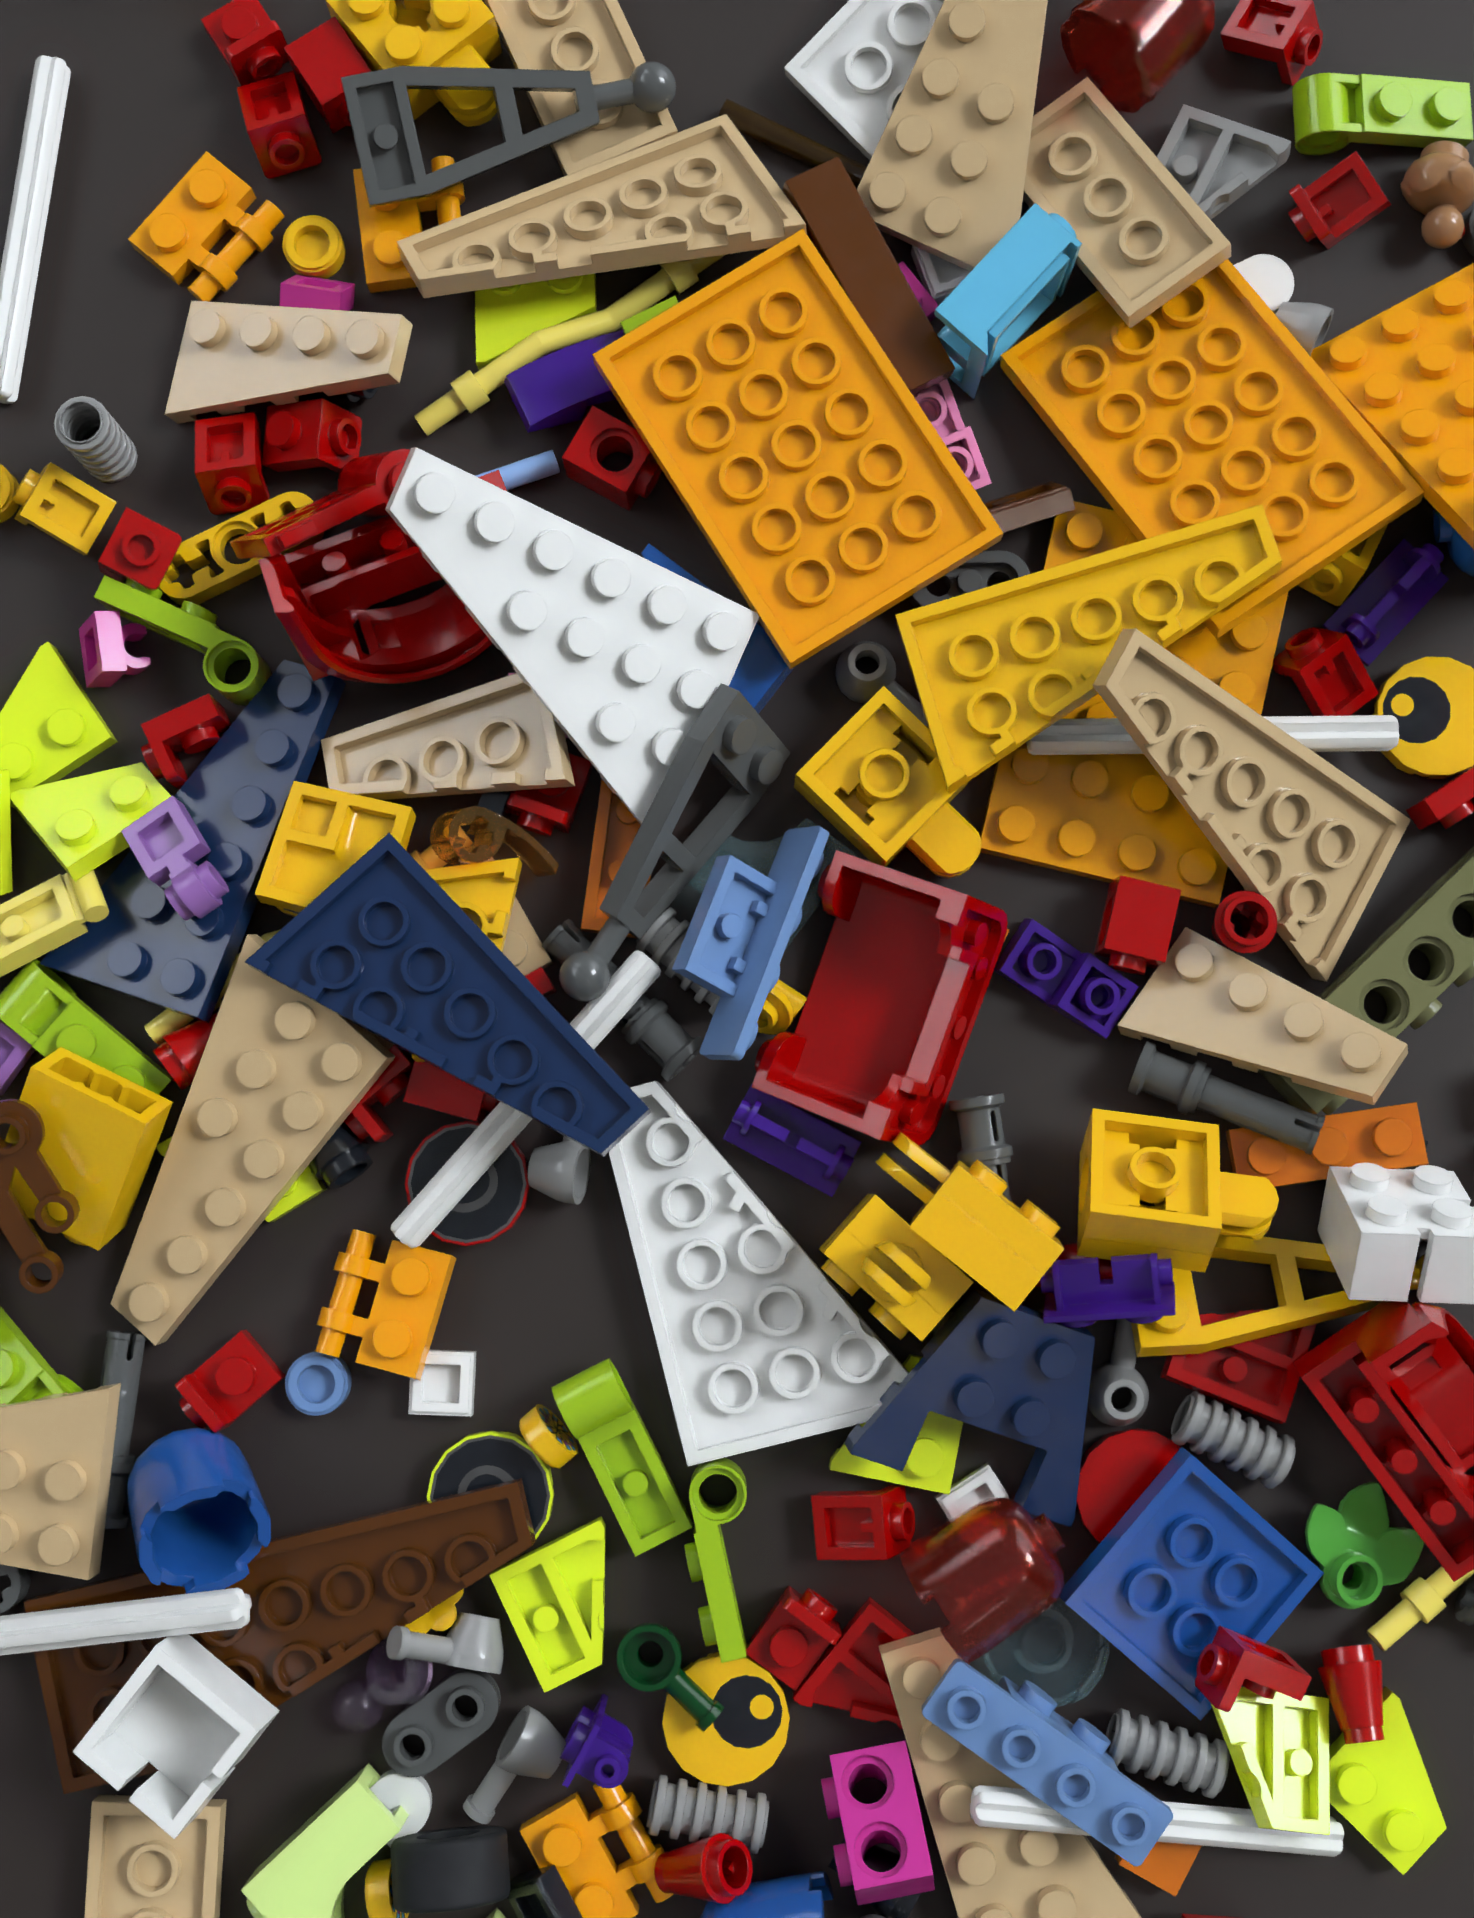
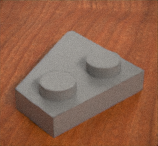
[1157,104,1291,220]

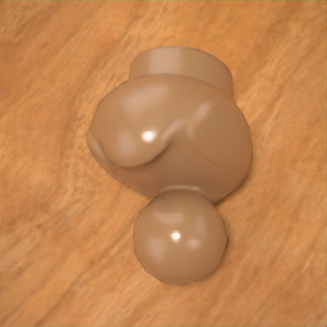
[1400,141,1474,249]

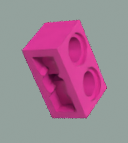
[821,1740,935,1905]

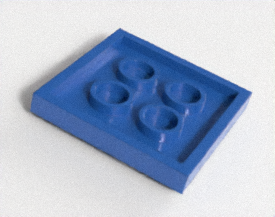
[1057,1447,1324,1721]

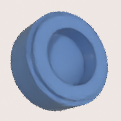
[285,1351,352,1416]

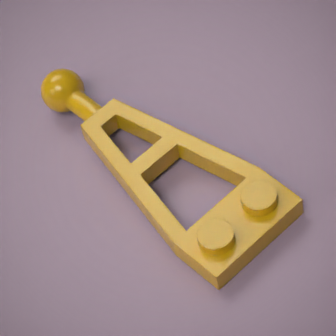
[1131,1235,1425,1357]

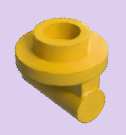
[757,979,807,1035]

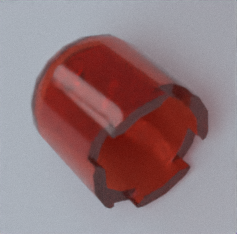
[1060,0,1216,113]
[900,1497,1066,1664]

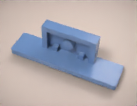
[672,826,829,1061]
[921,1658,1173,1866]

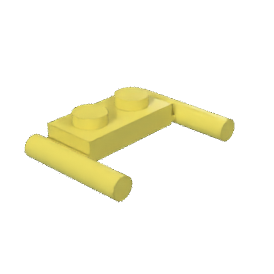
[0,870,109,977]

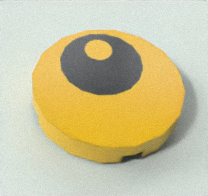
[1372,657,1474,779]
[662,1652,790,1787]

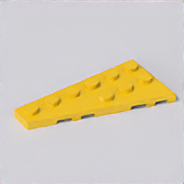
[895,504,1282,794]

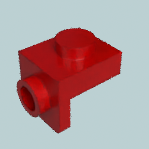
[1288,151,1391,249]
[262,398,362,474]

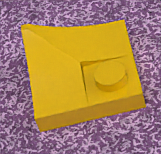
[255,781,416,913]

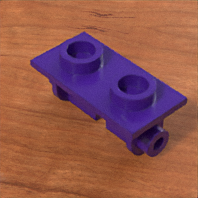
[1322,539,1449,667]
[723,1084,861,1197]
[1040,1253,1176,1328]
[559,1694,633,1788]

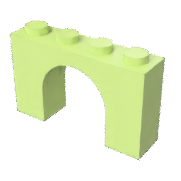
[241,1763,506,1918]

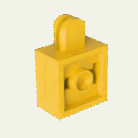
[325,0,502,127]
[794,686,982,879]
[1077,1108,1279,1273]
[876,1132,1064,1312]
[819,1193,974,1341]

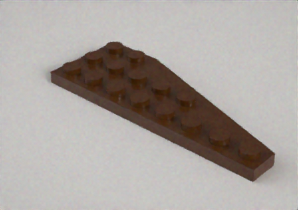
[23,1478,536,1794]

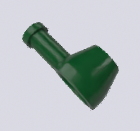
[617,1623,724,1732]

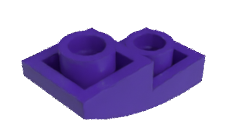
[504,330,625,433]
[994,918,1138,1039]

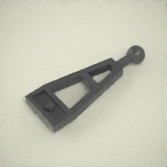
[341,61,676,208]
[559,683,791,1002]

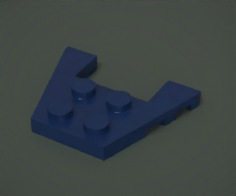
[844,1289,1095,1527]

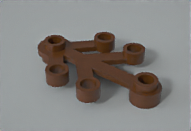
[0,1099,80,1294]

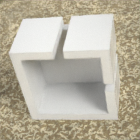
[1317,1163,1474,1304]
[73,1634,280,1839]

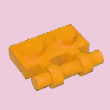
[128,151,284,302]
[353,155,465,293]
[315,1229,456,1380]
[519,1784,673,1918]

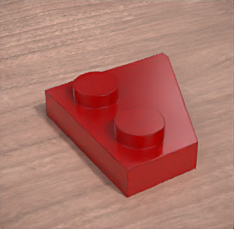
[1160,1309,1316,1424]
[793,1597,915,1729]

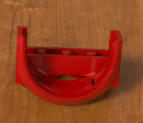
[258,470,507,684]
[1293,1301,1474,1582]

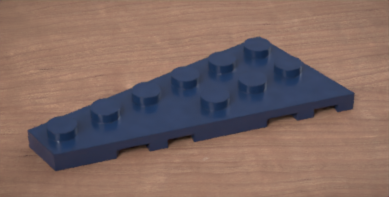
[40,659,346,1023]
[245,833,651,1157]

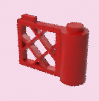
[230,449,410,559]

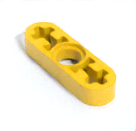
[159,492,324,605]

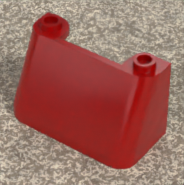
[751,850,1008,1145]

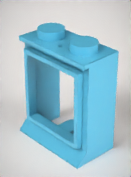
[934,203,1082,399]

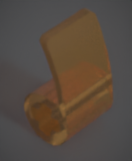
[430,806,559,877]

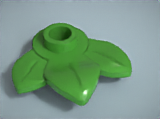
[1305,1482,1424,1609]

